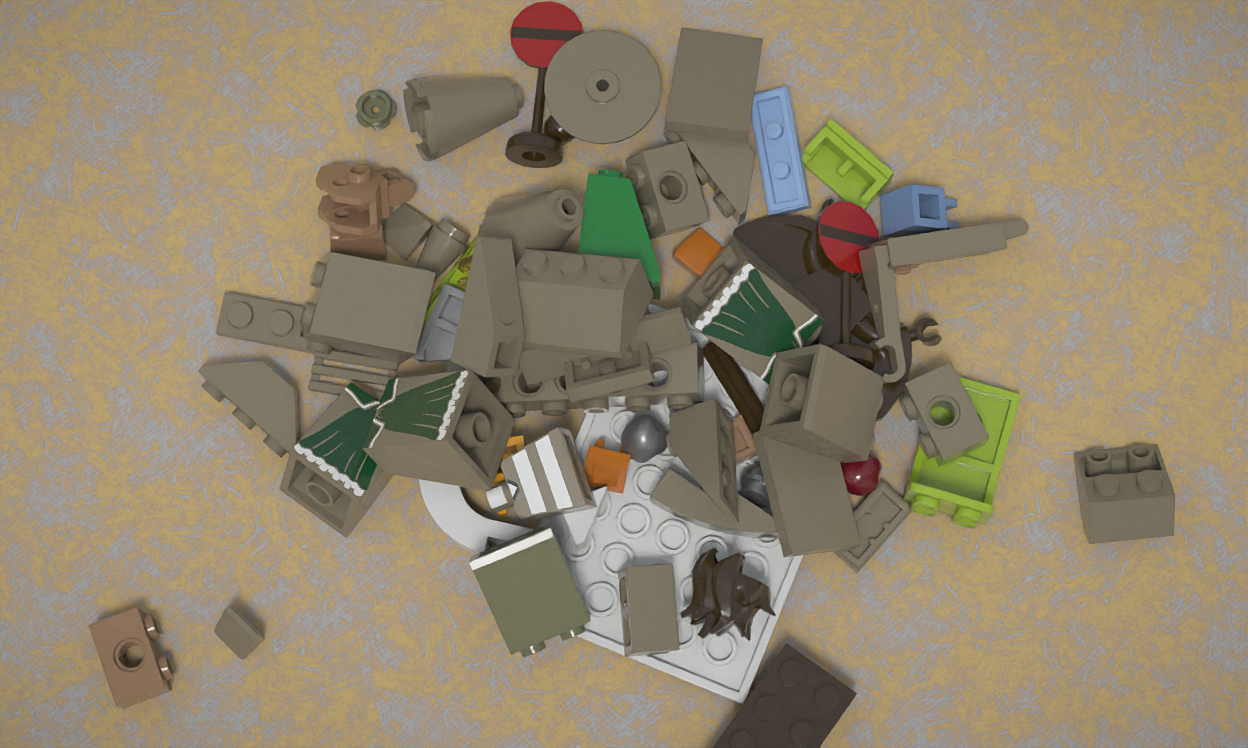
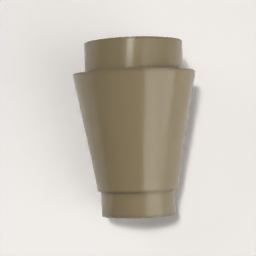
[415,218,470,283]

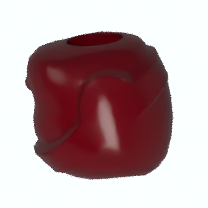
[840,453,882,496]

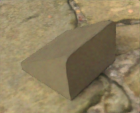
[214,606,264,660]

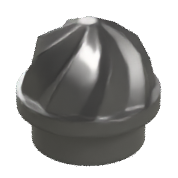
[739,465,771,508]

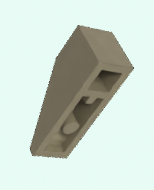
[666,398,739,524]

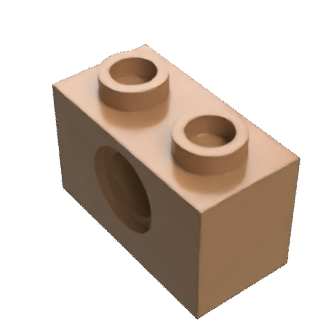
[88,607,174,709]

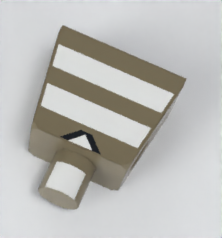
[486,427,597,521]

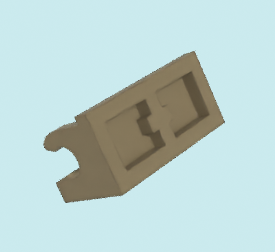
[618,564,680,657]

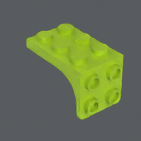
[903,376,1021,529]

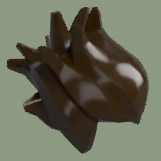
[680,547,776,641]

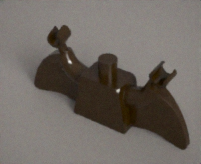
[733,199,942,421]

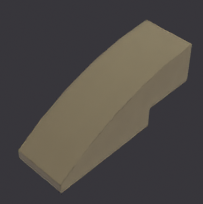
[650,468,779,538]

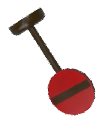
[505,1,583,168]
[815,201,880,371]

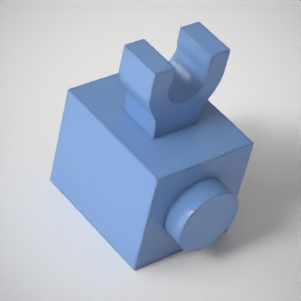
[880,184,959,238]

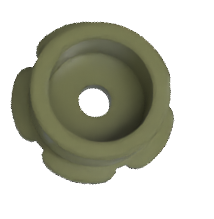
[356,90,396,130]

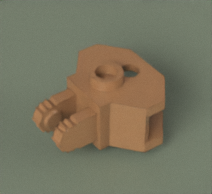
[316,163,416,236]

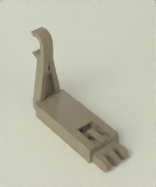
[858,219,1029,384]

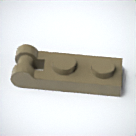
[216,292,332,355]

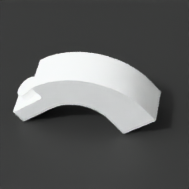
[419,479,533,554]

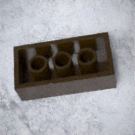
[713,643,857,748]

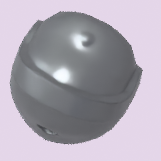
[620,415,667,463]

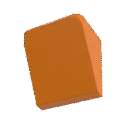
[672,227,724,280]

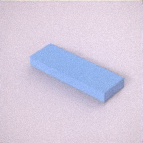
[751,86,812,216]

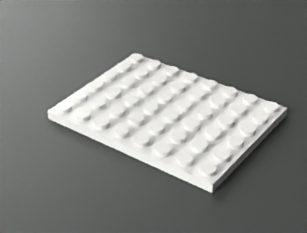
[539,303,803,705]

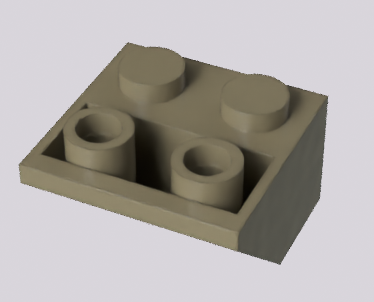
[1074,444,1175,544]

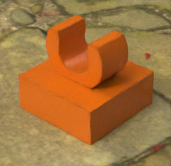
[584,439,631,494]

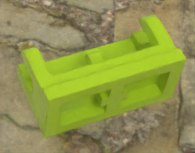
[802,118,894,211]

